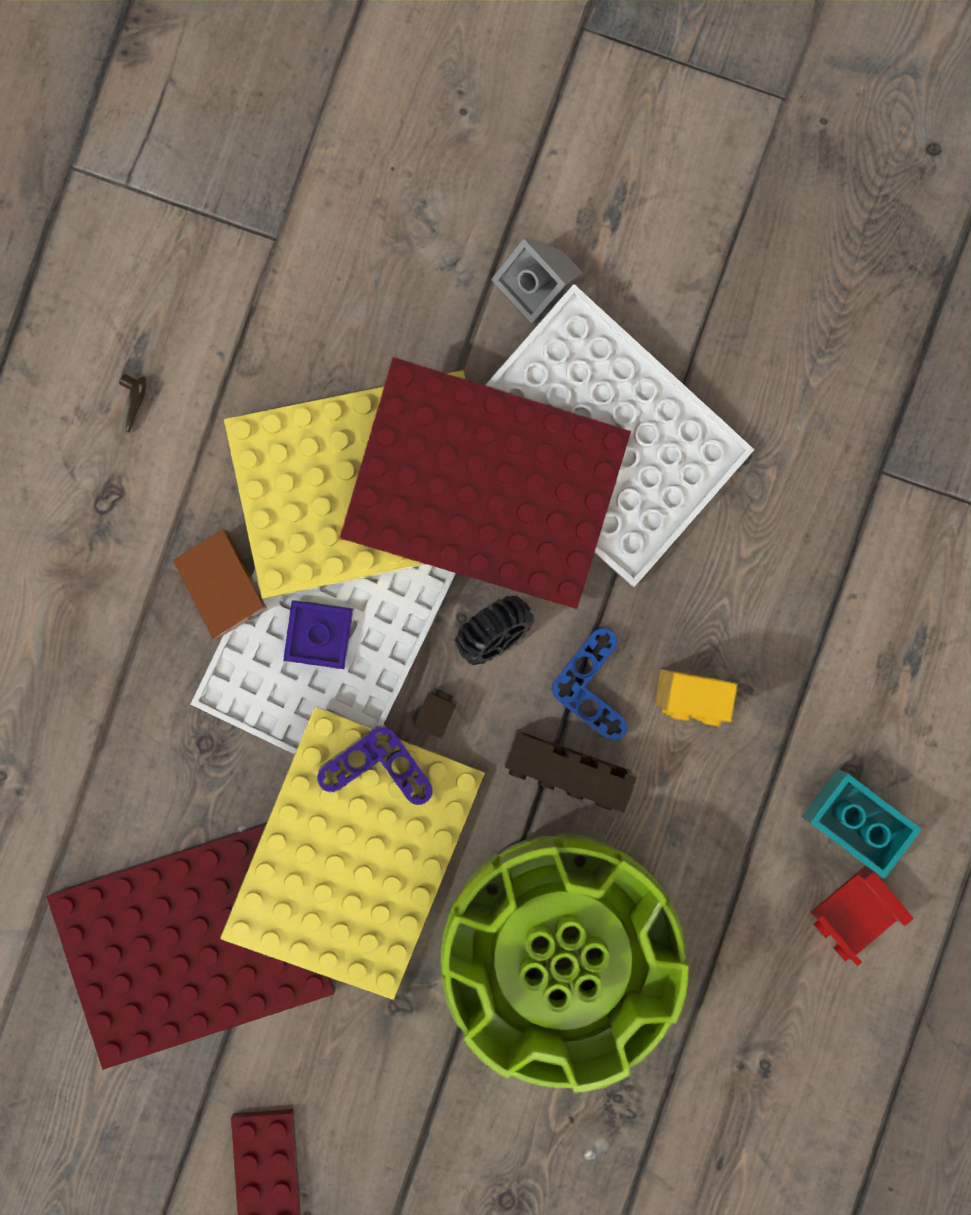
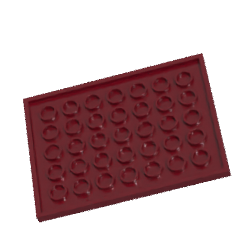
[340,357,631,609]
[46,823,335,1070]

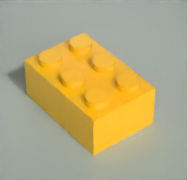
[655,669,737,726]

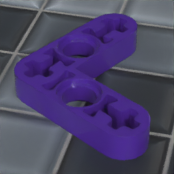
[317,725,433,805]

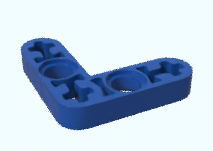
[552,628,627,741]

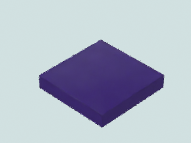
[283,600,354,669]

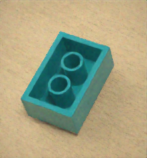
[801,769,922,879]

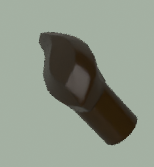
[119,374,146,433]

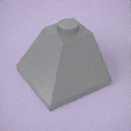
[491,237,583,324]

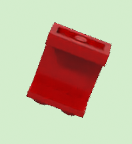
[810,866,914,966]

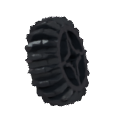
[454,595,534,665]

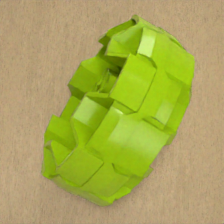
[441,833,688,1093]

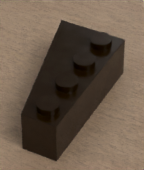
[504,730,637,813]

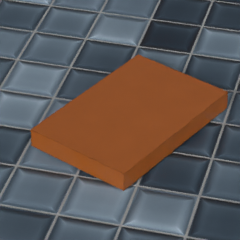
[173,529,267,639]

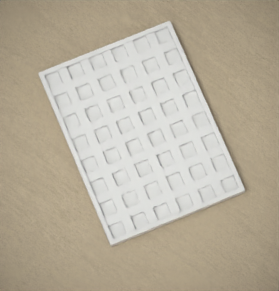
[190,564,456,754]

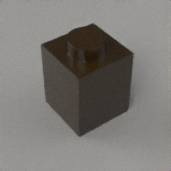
[413,689,457,739]

